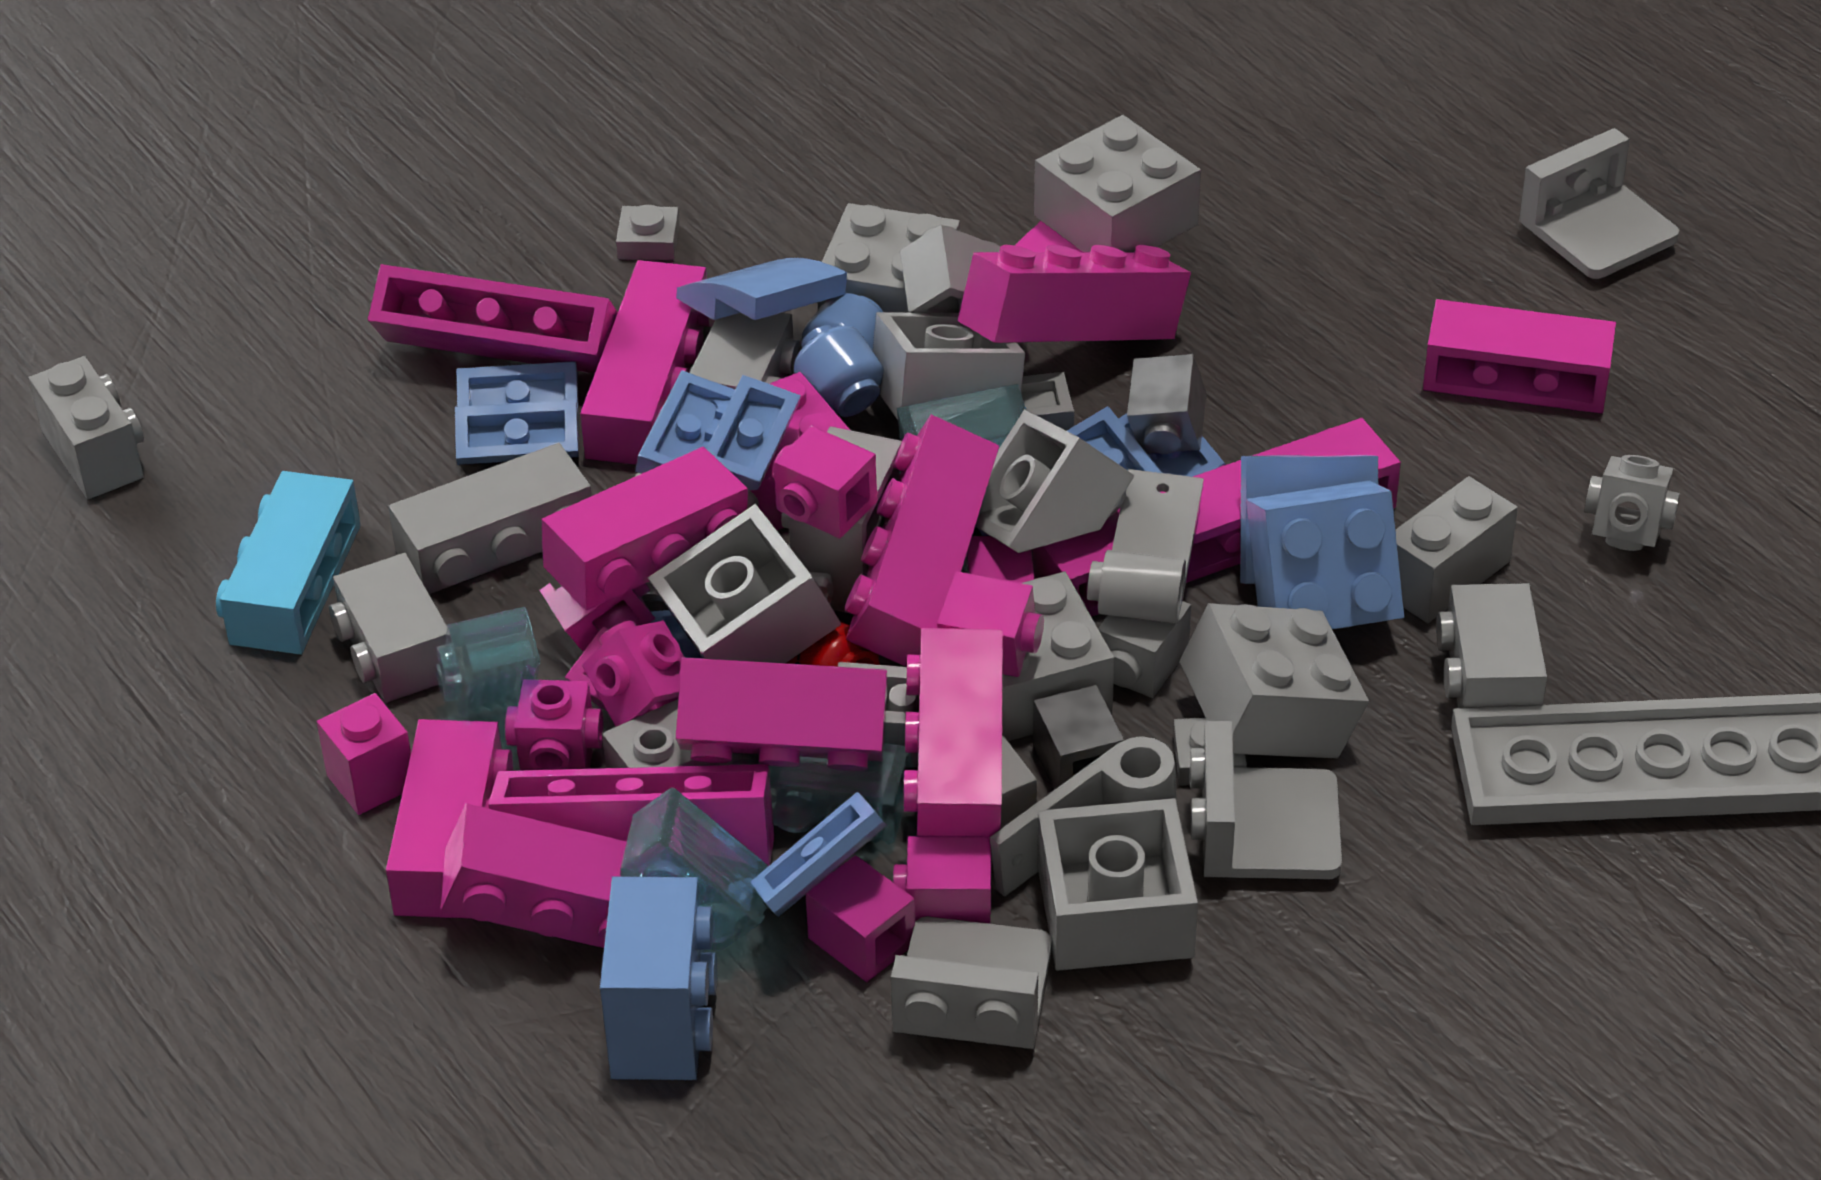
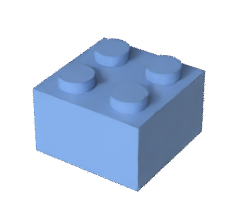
[1246,480,1404,629]
[600,877,717,1080]

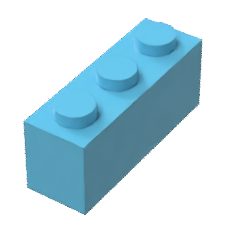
[216,471,361,655]

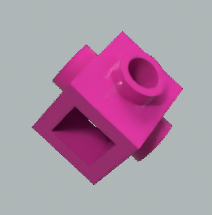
[582,621,685,727]
[505,679,604,771]

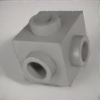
[1584,455,1680,551]

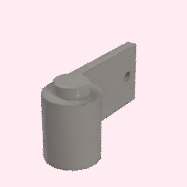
[1087,469,1204,624]
[990,736,1177,897]

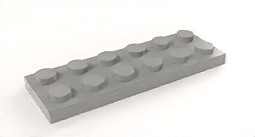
[1451,693,1821,825]

